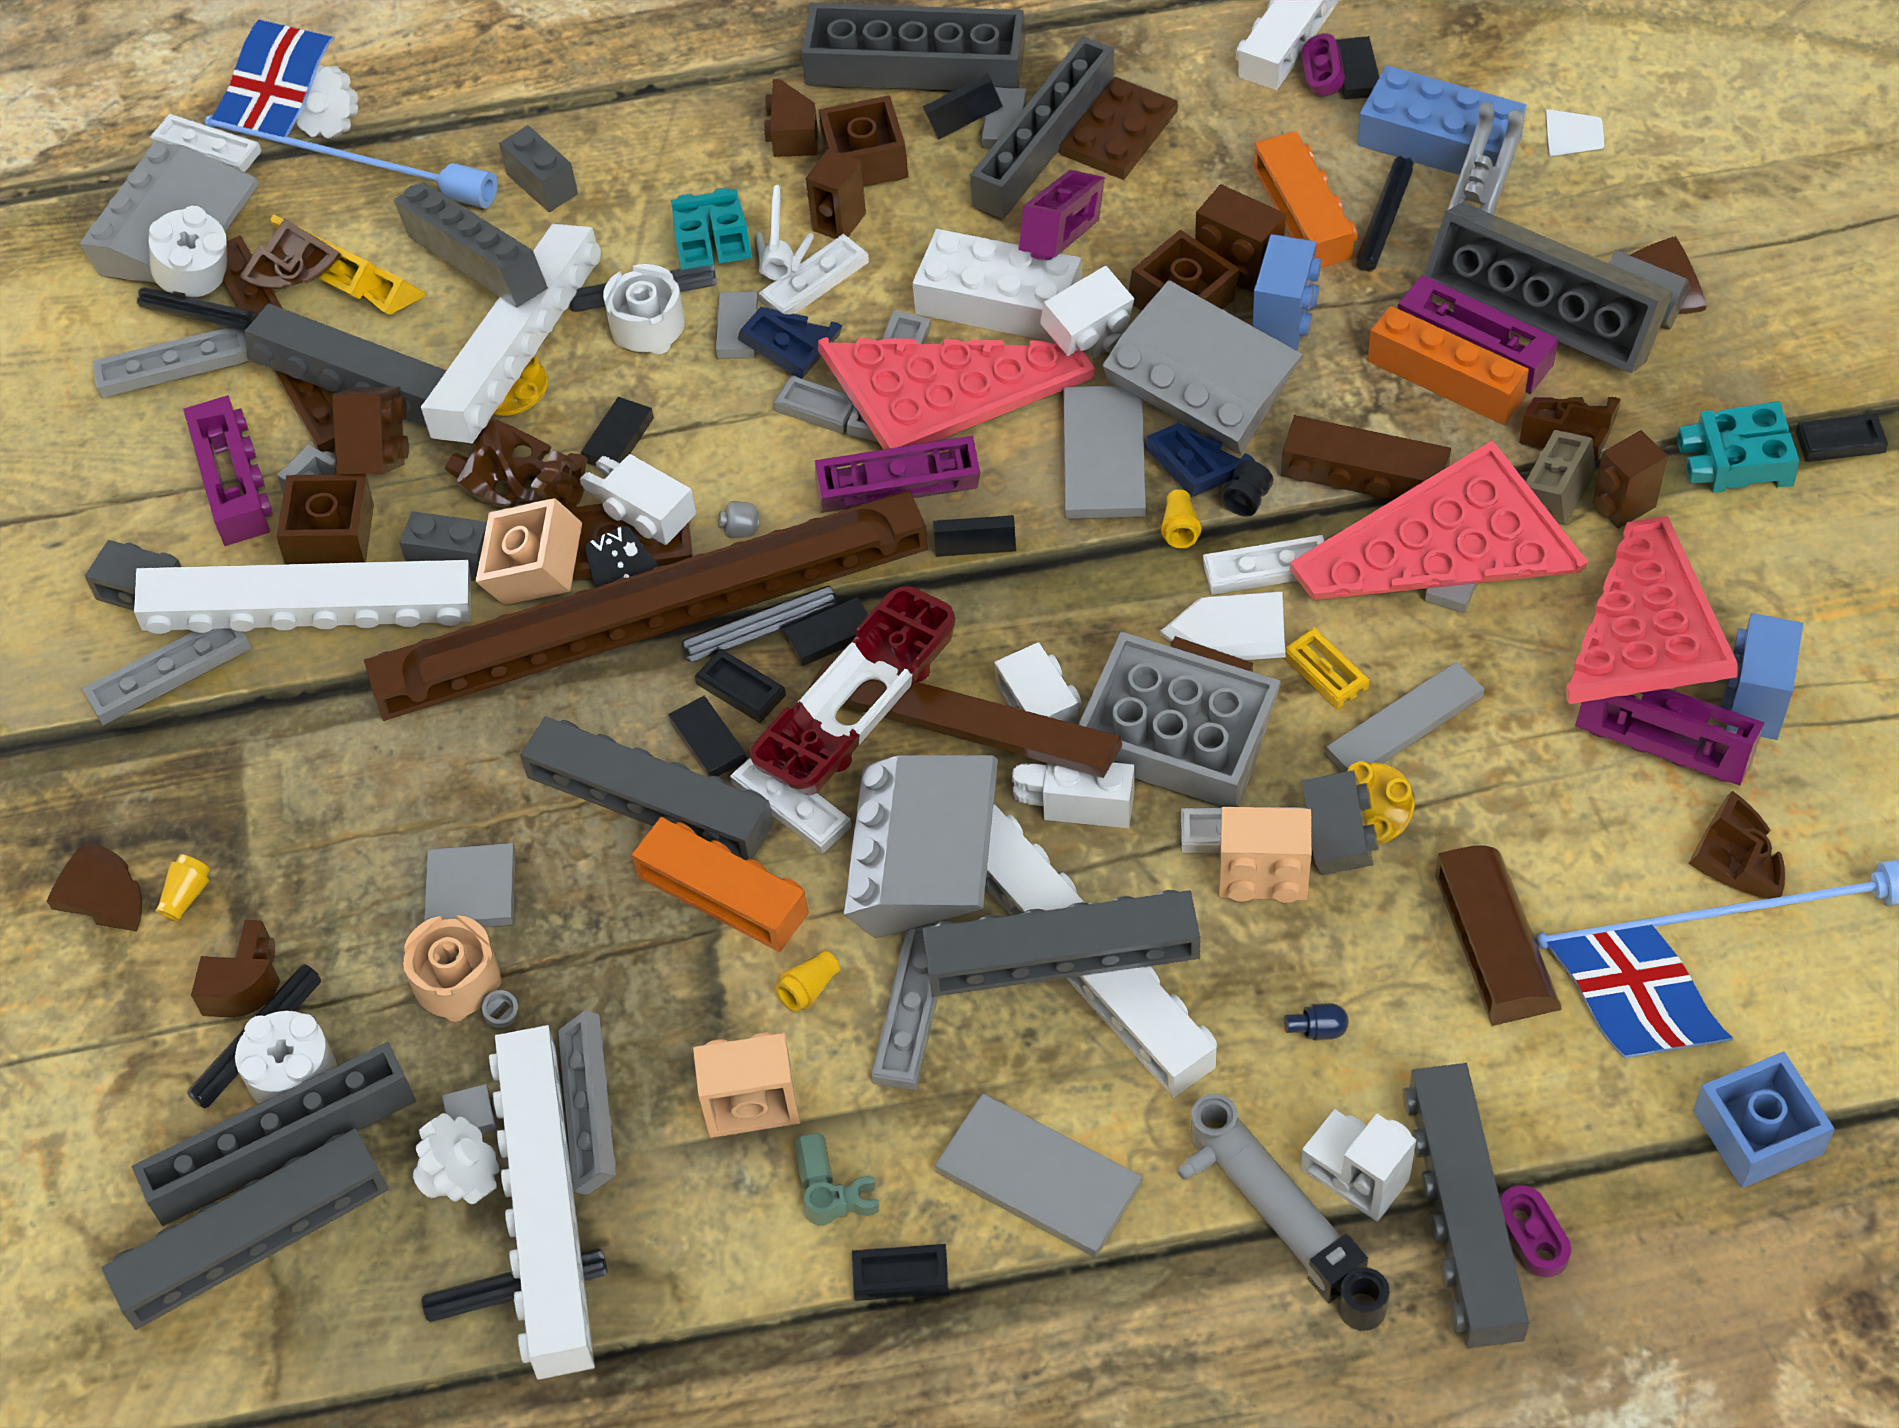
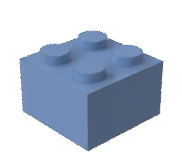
[1253,234,1322,351]
[1721,613,1803,740]
[1693,1052,1835,1189]

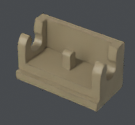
[1526,430,1596,525]

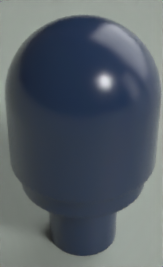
[1284,1003,1349,1041]

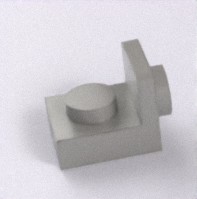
[277,444,337,493]

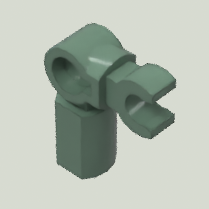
[794,1133,879,1225]

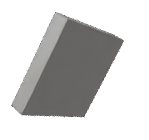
[424,843,516,927]

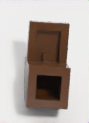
[191,920,280,1018]

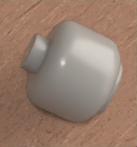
[718,501,759,538]

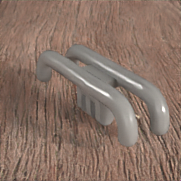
[1434,102,1523,243]

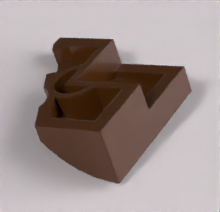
[1519,397,1621,461]

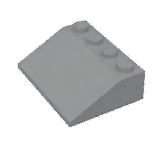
[79,142,260,282]
[1103,280,1303,455]
[1078,631,1281,807]
[844,755,998,938]

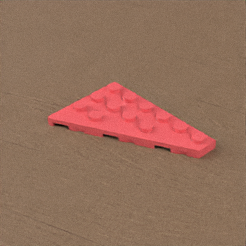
[818,338,1096,450]
[1289,440,1588,600]
[1566,516,1738,704]

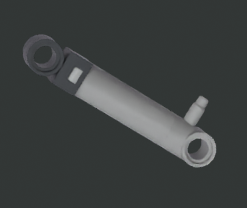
[1177,1094,1390,1331]

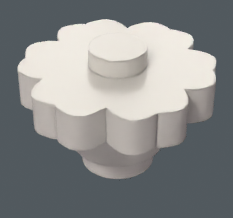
[297,64,358,138]
[413,1113,500,1204]

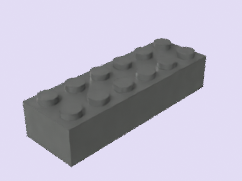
[801,3,1025,90]
[1424,202,1674,373]

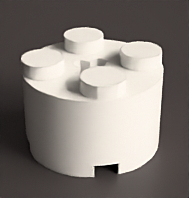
[149,206,227,297]
[603,264,685,354]
[235,1011,337,1104]

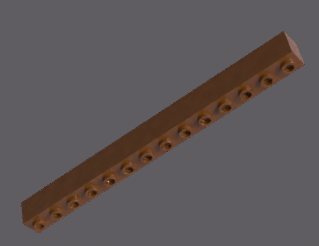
[364,490,928,721]

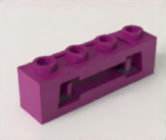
[1018,170,1105,260]
[1397,275,1558,394]
[183,395,273,546]
[815,436,980,513]
[1575,689,1765,786]

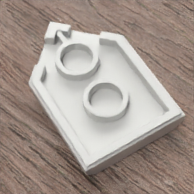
[1160,591,1286,660]

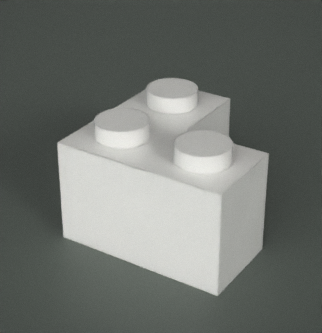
[1040,266,1134,358]
[1300,1109,1416,1222]

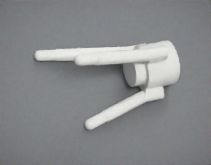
[756,185,814,280]

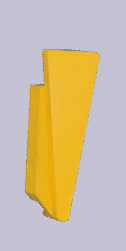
[271,214,427,315]

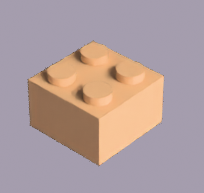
[475,498,582,605]
[1219,807,1312,903]
[693,1032,800,1138]

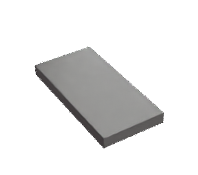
[1064,386,1146,519]
[935,1093,1142,1258]

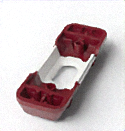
[750,586,956,796]

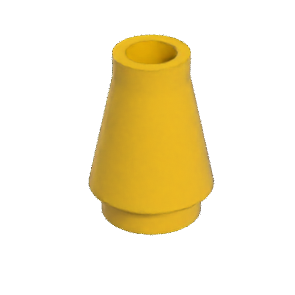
[1161,490,1201,549]
[155,854,211,922]
[775,951,840,1012]

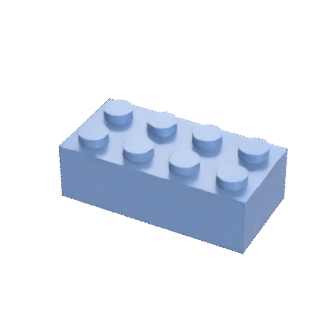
[1357,65,1527,175]

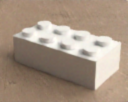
[913,229,1082,343]

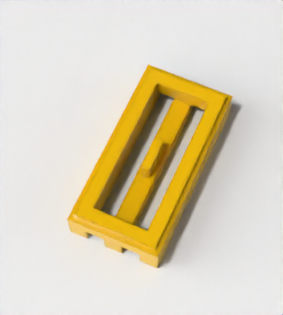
[1283,627,1370,710]

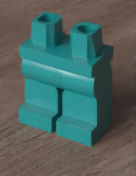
[671,187,752,270]
[1677,401,1799,493]

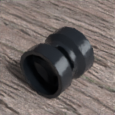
[1220,460,1274,517]

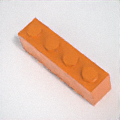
[1254,131,1357,268]
[1368,305,1529,426]
[631,817,809,953]

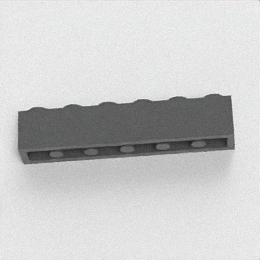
[970,36,1114,219]
[393,182,548,308]
[245,303,447,427]
[520,716,773,860]
[922,890,1200,997]
[132,1042,417,1226]
[1403,1063,1529,1349]
[101,1128,389,1330]

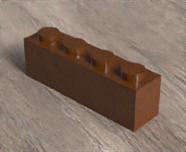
[1281,415,1451,500]

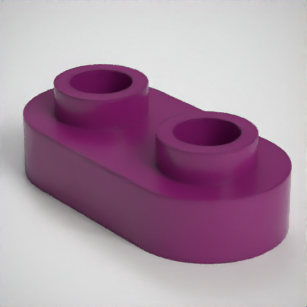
[1302,33,1345,96]
[1500,1185,1571,1277]

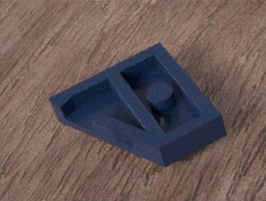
[738,307,843,379]
[1145,423,1255,497]

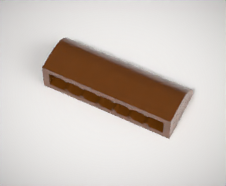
[1435,845,1561,1026]

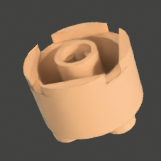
[403,915,502,1022]

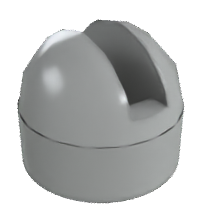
[482,990,518,1029]

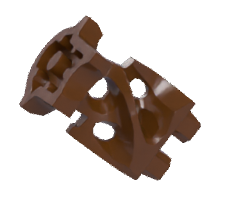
[445,418,588,508]

